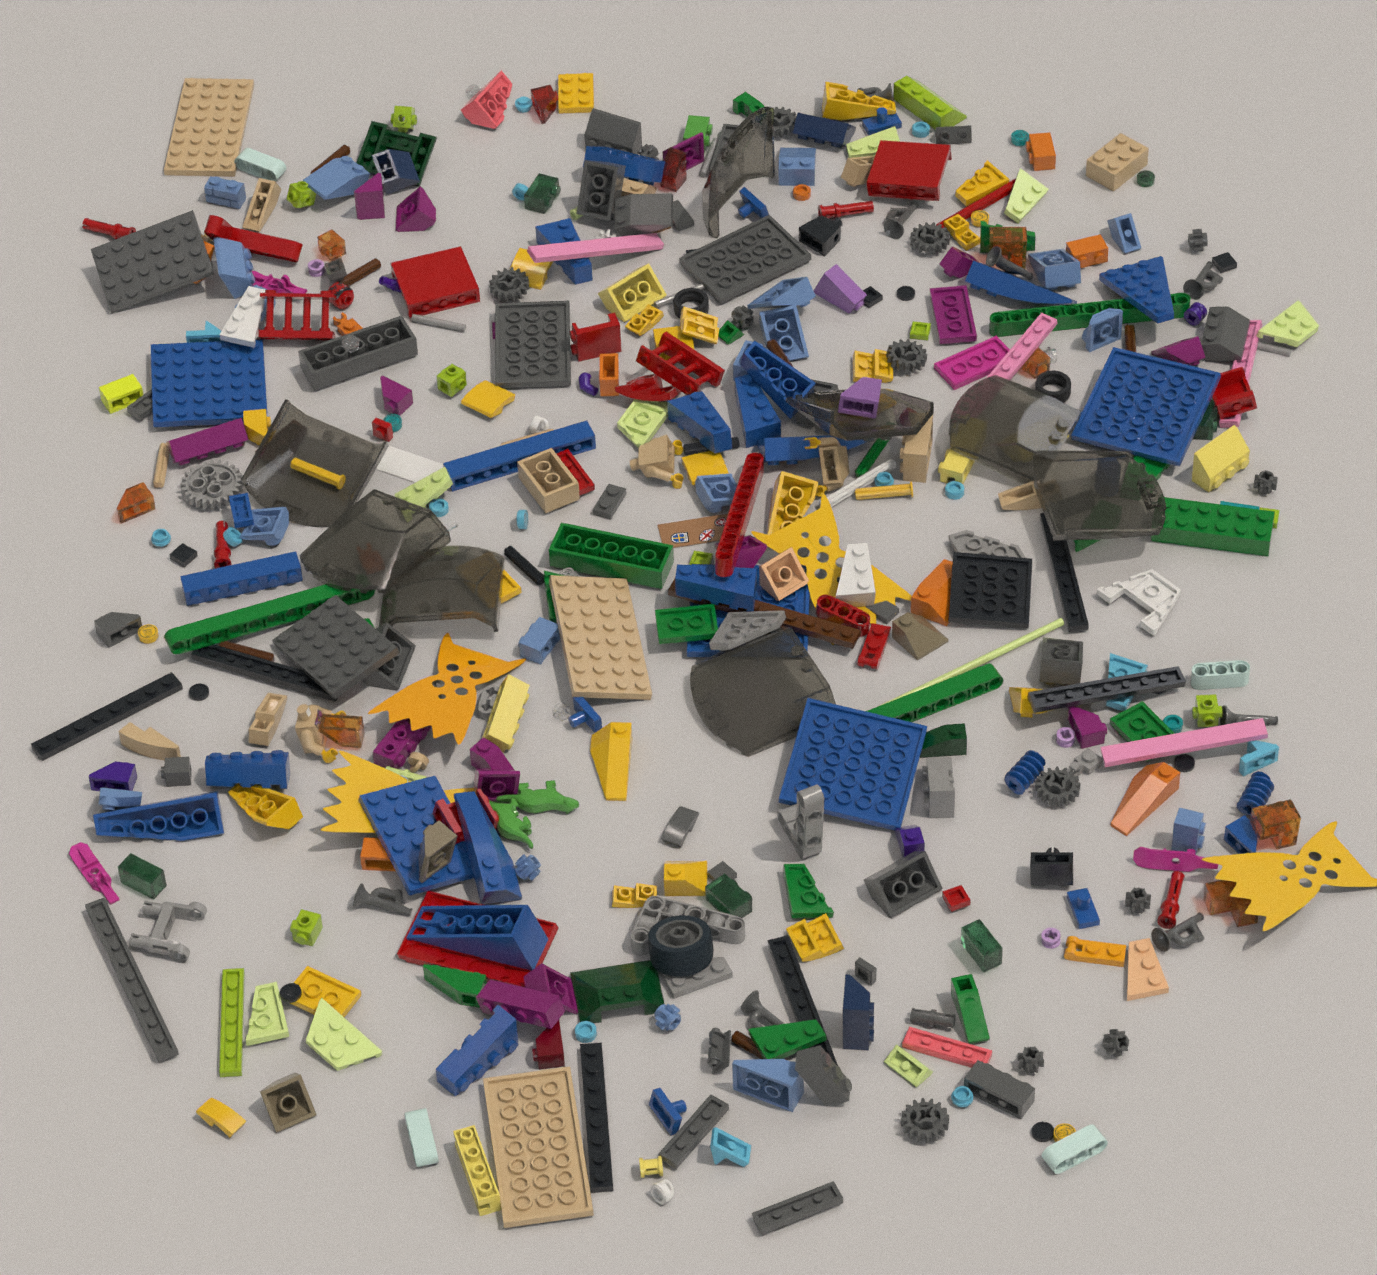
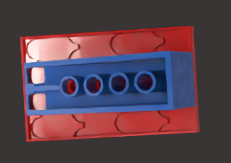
[397,891,559,987]

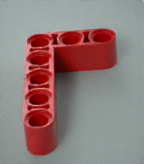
[204,215,303,263]

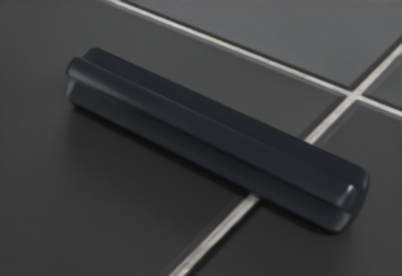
[683,437,740,455]
[504,546,544,585]

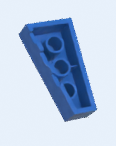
[583,146,665,185]
[734,374,781,448]
[675,564,757,612]
[205,750,290,789]

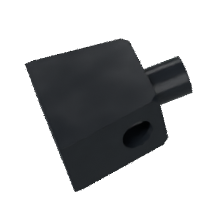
[799,216,843,257]

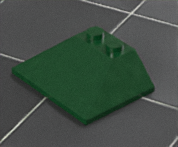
[356,121,437,186]
[570,960,665,1023]

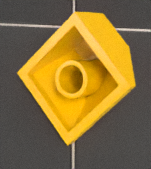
[664,861,707,896]

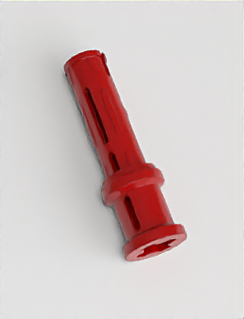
[818,200,874,218]
[82,218,136,239]
[214,521,232,569]
[1157,871,1185,929]

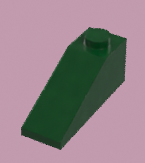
[920,723,967,758]

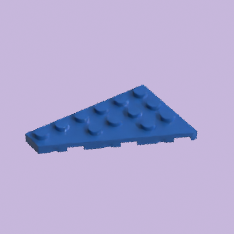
[1099,256,1174,324]

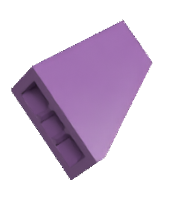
[813,264,867,314]
[838,377,882,418]

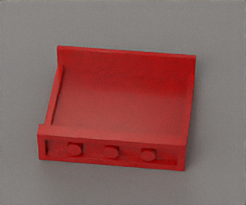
[867,140,952,201]
[390,246,480,319]

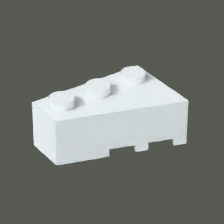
[836,543,876,607]

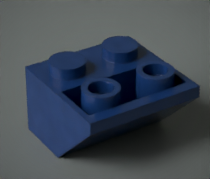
[372,149,420,195]

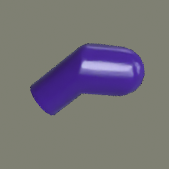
[379,276,401,293]
[578,372,598,396]

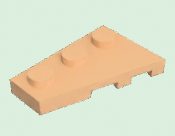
[1127,938,1169,1001]

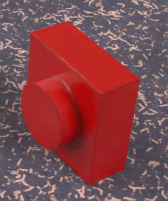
[372,418,393,442]
[942,885,971,912]

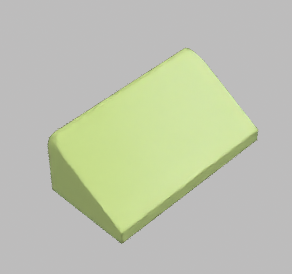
[884,1044,933,1087]

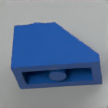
[1224,815,1258,854]

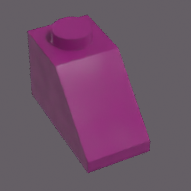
[939,247,979,278]
[380,375,413,416]
[1067,706,1107,749]
[470,737,514,770]

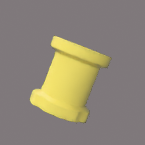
[639,1156,663,1178]

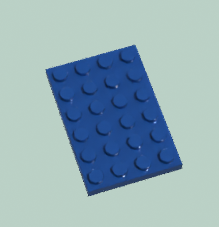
[359,776,474,896]

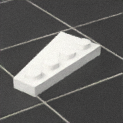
[220,286,265,348]

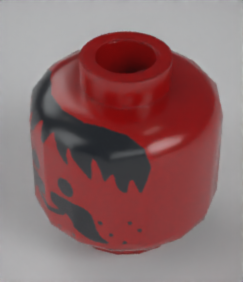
[328,282,354,309]

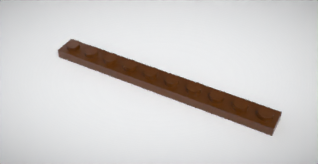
[668,578,860,649]

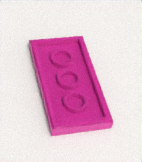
[934,336,1010,390]

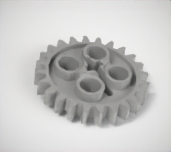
[180,459,244,510]

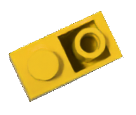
[243,409,272,447]

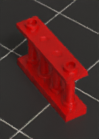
[258,290,336,341]
[636,331,725,395]

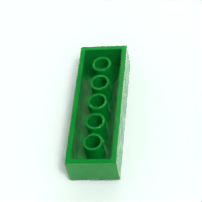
[1151,496,1275,556]
[549,522,674,589]

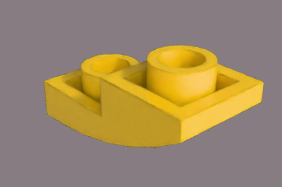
[944,214,980,251]
[625,304,664,336]
[612,883,657,908]
[196,1098,246,1138]

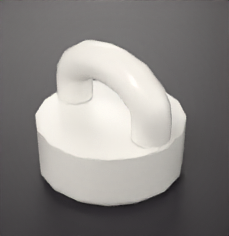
[529,415,549,434]
[651,1179,674,1205]

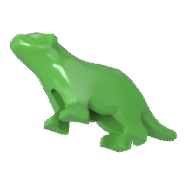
[496,780,579,814]
[489,798,533,849]

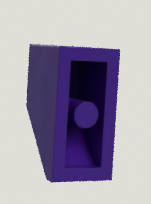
[89,761,138,792]
[895,825,925,858]

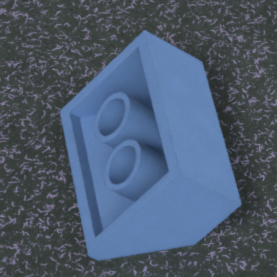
[214,237,255,299]

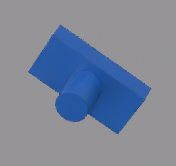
[862,107,902,136]
[738,187,769,218]
[229,493,254,528]
[568,696,602,733]
[1067,888,1100,929]
[649,1088,687,1136]

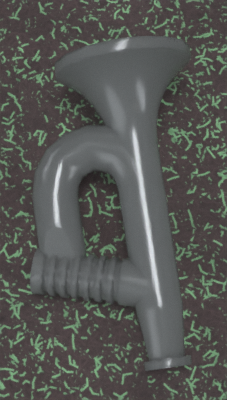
[857,83,894,101]
[884,203,918,239]
[986,246,1033,280]
[1183,261,1223,299]
[1220,705,1278,727]
[353,883,413,916]
[1151,912,1205,952]
[741,990,784,1028]

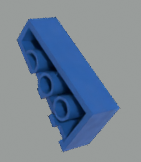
[535,218,593,285]
[740,341,816,419]
[667,391,732,454]
[436,1005,519,1096]

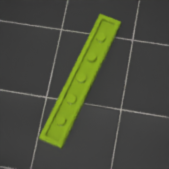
[219,968,245,1077]

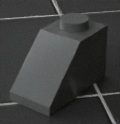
[94,612,142,648]

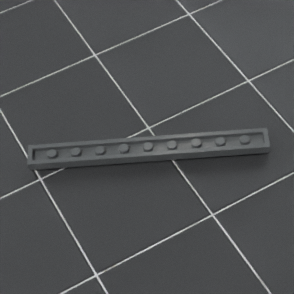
[85,897,179,1062]

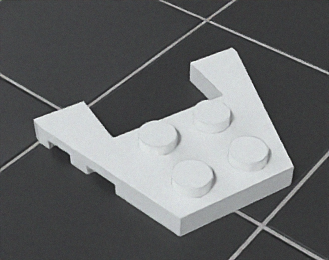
[1097,569,1181,636]

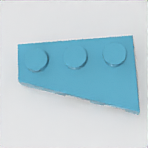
[1106,653,1148,711]

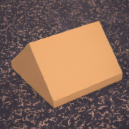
[759,547,809,601]

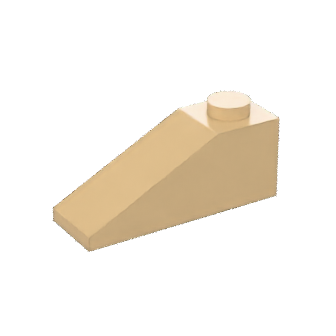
[841,155,875,187]
[243,178,282,232]

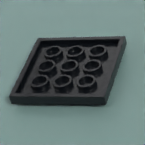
[948,552,1032,629]

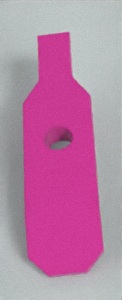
[252,271,307,293]
[69,842,119,905]
[1133,846,1218,872]

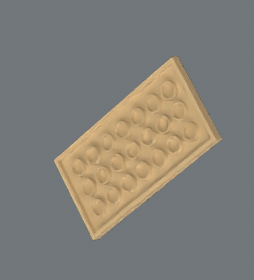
[164,78,254,177]
[549,575,652,700]
[483,1066,594,1228]

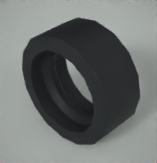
[673,288,709,319]
[1035,370,1071,405]

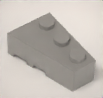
[922,757,955,818]

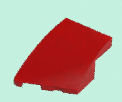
[614,374,681,401]

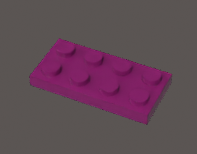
[930,285,977,344]

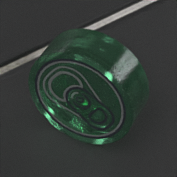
[1137,170,1155,187]

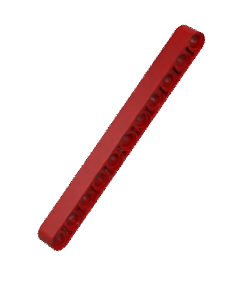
[715,452,764,577]

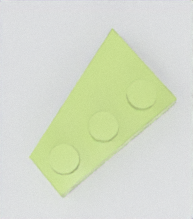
[846,126,900,158]
[1004,168,1049,224]
[394,467,453,524]
[246,982,289,1046]

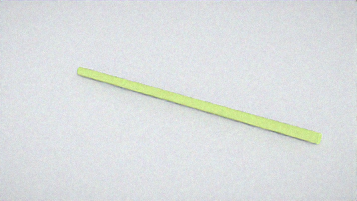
[877,618,1064,707]

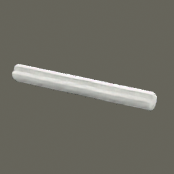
[818,458,896,508]

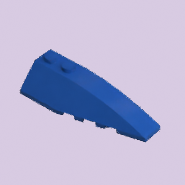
[965,261,1077,305]
[757,433,878,466]
[93,791,224,841]
[454,791,522,904]

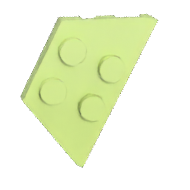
[1257,301,1319,347]
[617,398,675,448]
[306,998,382,1071]

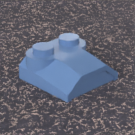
[1082,308,1123,352]
[695,474,737,513]
[240,507,289,546]
[98,788,142,811]

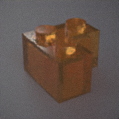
[989,227,1027,269]
[1250,799,1301,849]
[1203,880,1259,927]

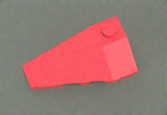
[461,70,512,129]

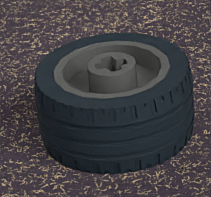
[648,915,714,977]

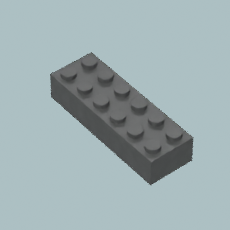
[298,315,418,390]

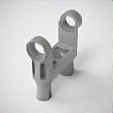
[129,901,207,963]

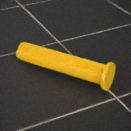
[290,458,346,490]
[855,481,913,500]

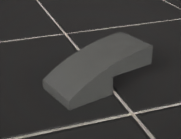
[661,806,699,848]

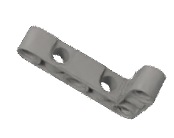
[777,784,824,859]
[631,896,745,956]

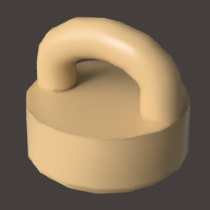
[408,752,429,773]

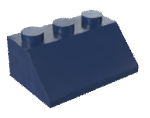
[793,112,856,148]
[843,974,875,1051]

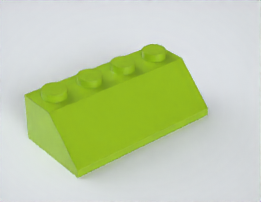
[893,75,967,130]

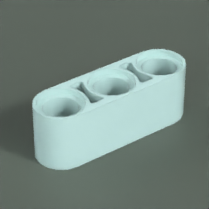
[234,148,287,181]
[1190,660,1250,690]
[404,1108,439,1167]
[1041,1125,1108,1174]

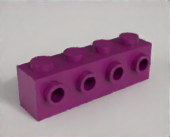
[166,418,248,466]
[373,718,432,769]
[476,980,565,1029]

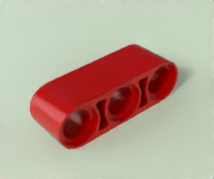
[816,594,870,637]

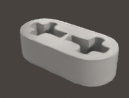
[478,685,499,720]

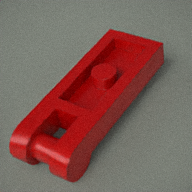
[857,623,891,670]

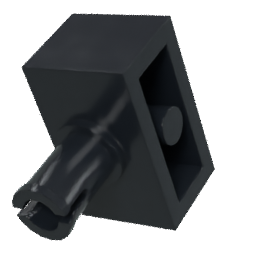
[1030,847,1074,886]

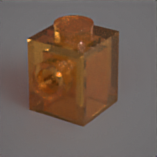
[317,229,346,261]
[1022,347,1050,379]

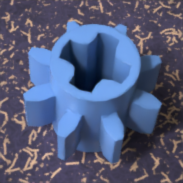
[515,854,541,881]
[654,1004,681,1031]

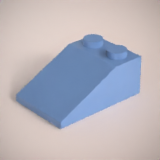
[778,148,816,186]
[303,156,370,200]
[1028,249,1081,290]
[747,277,816,309]
[759,305,809,361]
[732,1059,804,1112]

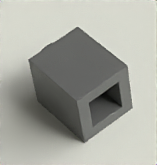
[161,756,192,787]

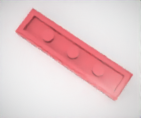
[902,1026,992,1068]

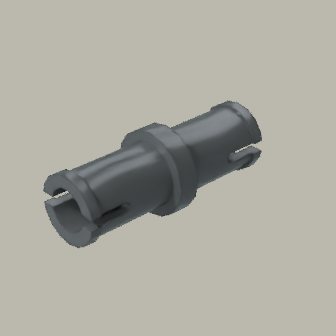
[910,1008,956,1028]

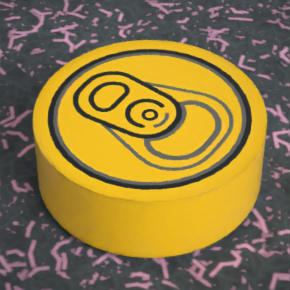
[971,210,989,227]
[138,624,159,644]
[1053,1123,1076,1142]

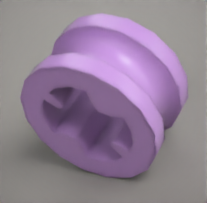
[308,259,325,277]
[1056,727,1075,748]
[1041,928,1061,949]

